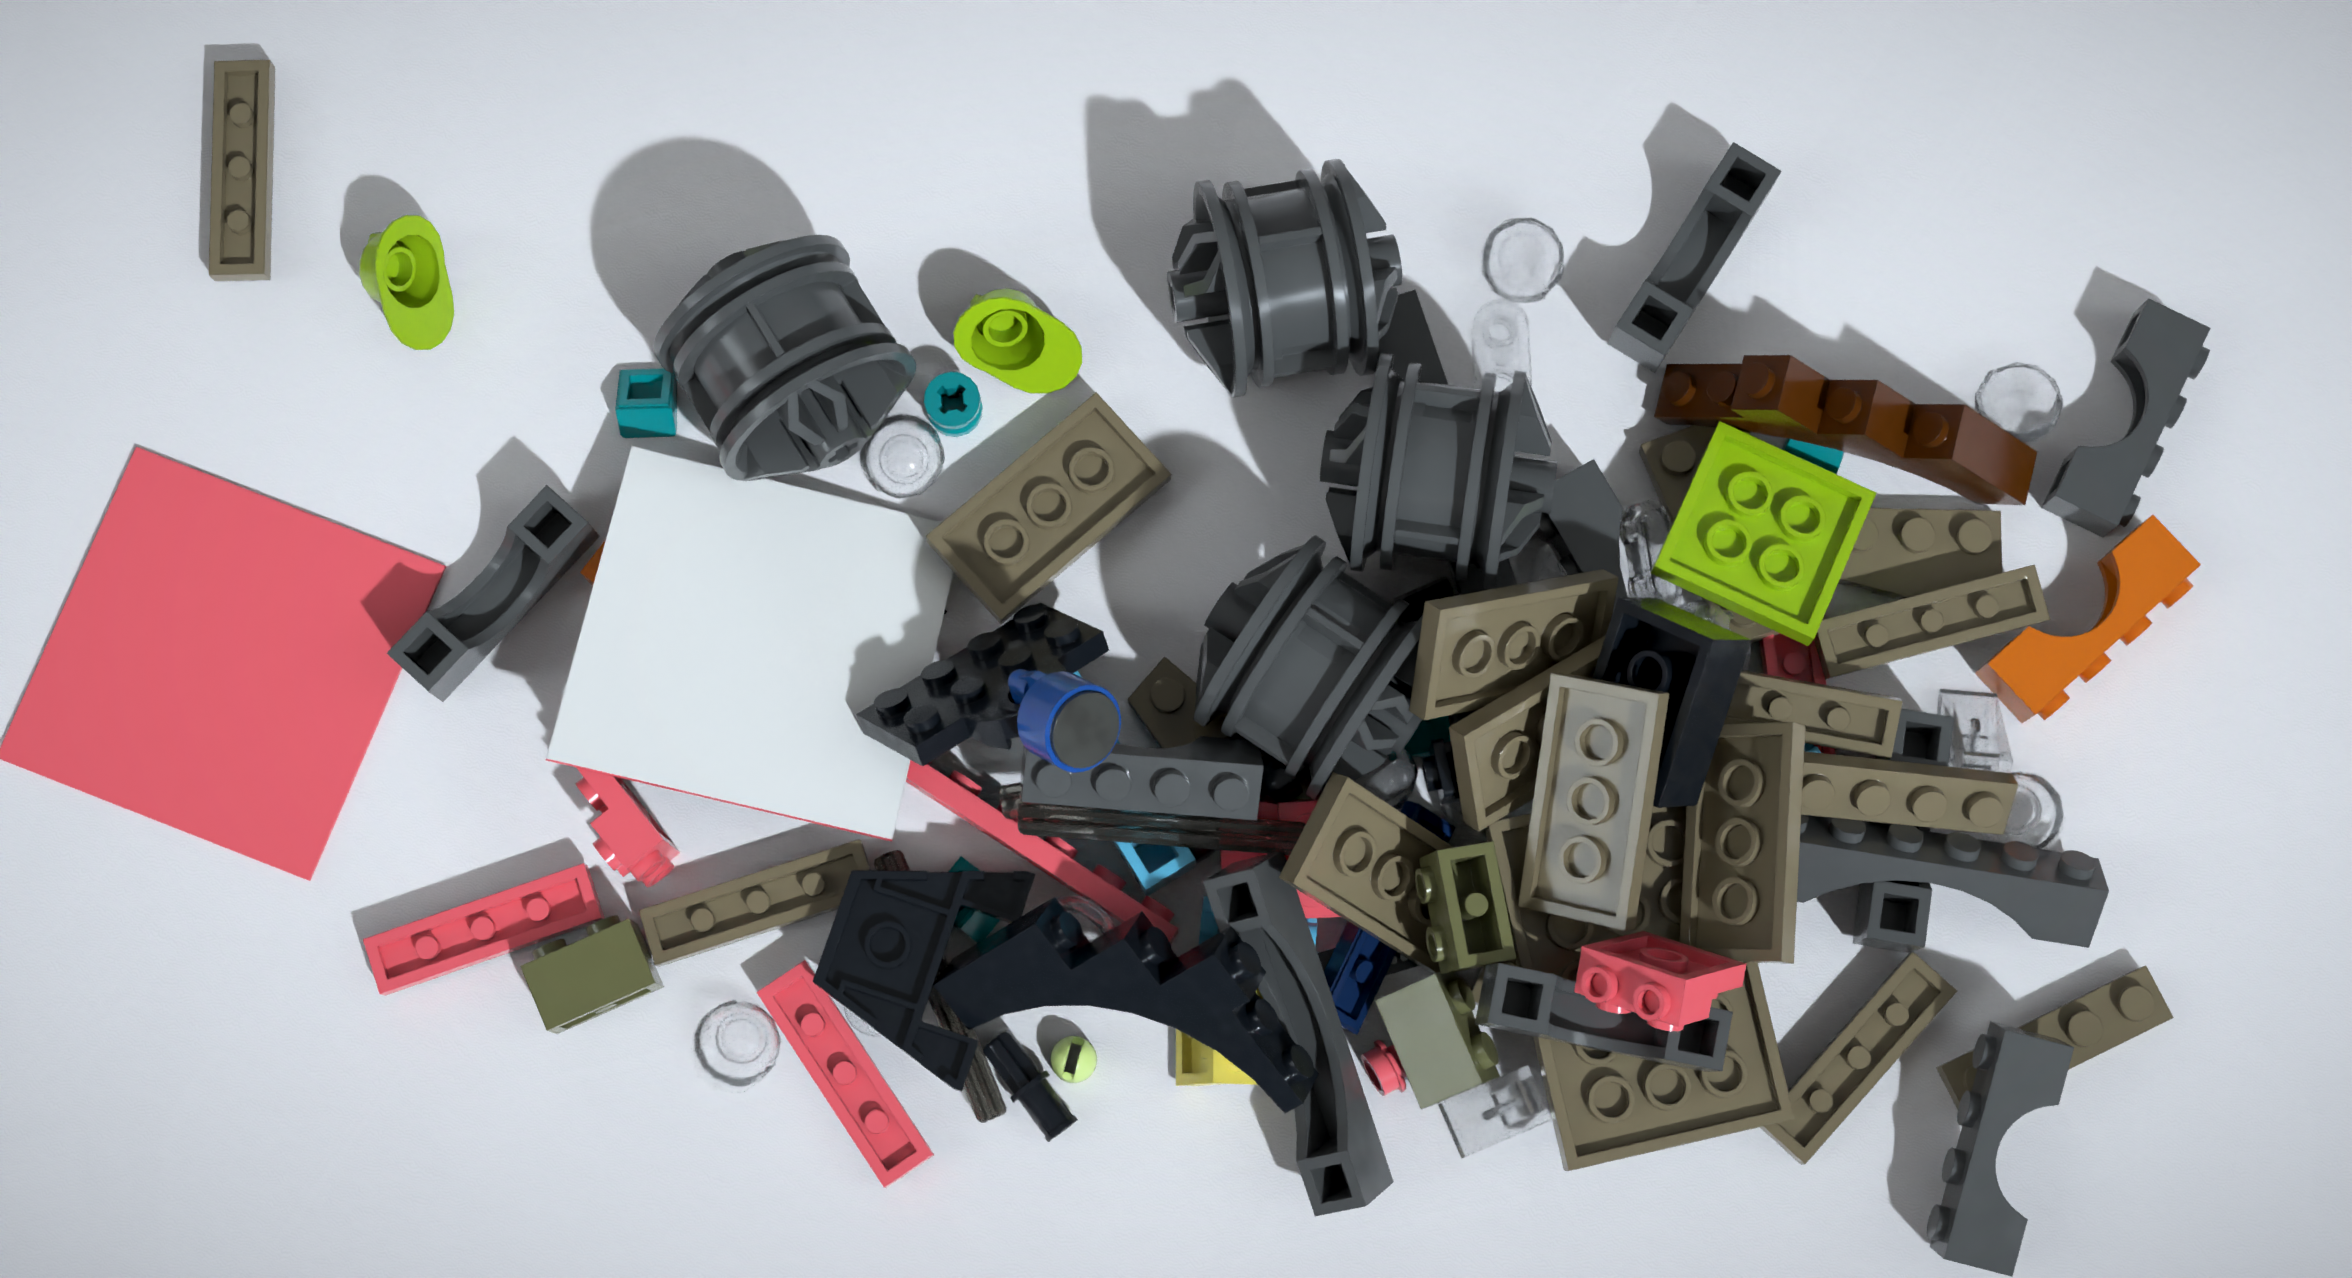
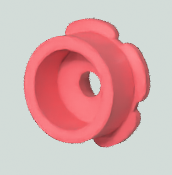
[1361,1040,1407,1096]

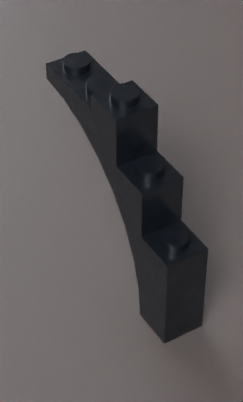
[933,897,1319,1113]

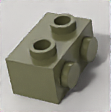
[1415,841,1516,974]
[520,915,664,1034]
[1375,972,1500,1109]

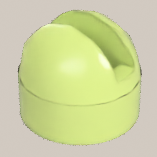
[1050,1036,1097,1083]

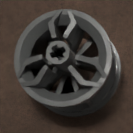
[1167,159,1402,398]
[653,235,916,481]
[1320,352,1558,590]
[1193,535,1423,801]

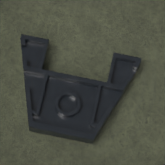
[813,870,1036,1092]

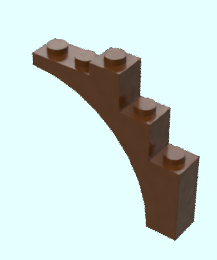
[1654,355,2037,505]

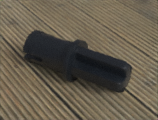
[983,1031,1078,1142]

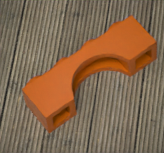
[1975,515,2201,723]

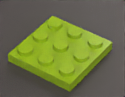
[1650,421,1876,646]

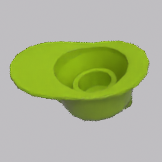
[359,215,454,350]
[953,288,1082,393]

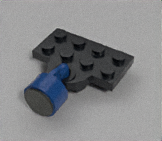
[856,602,1121,773]

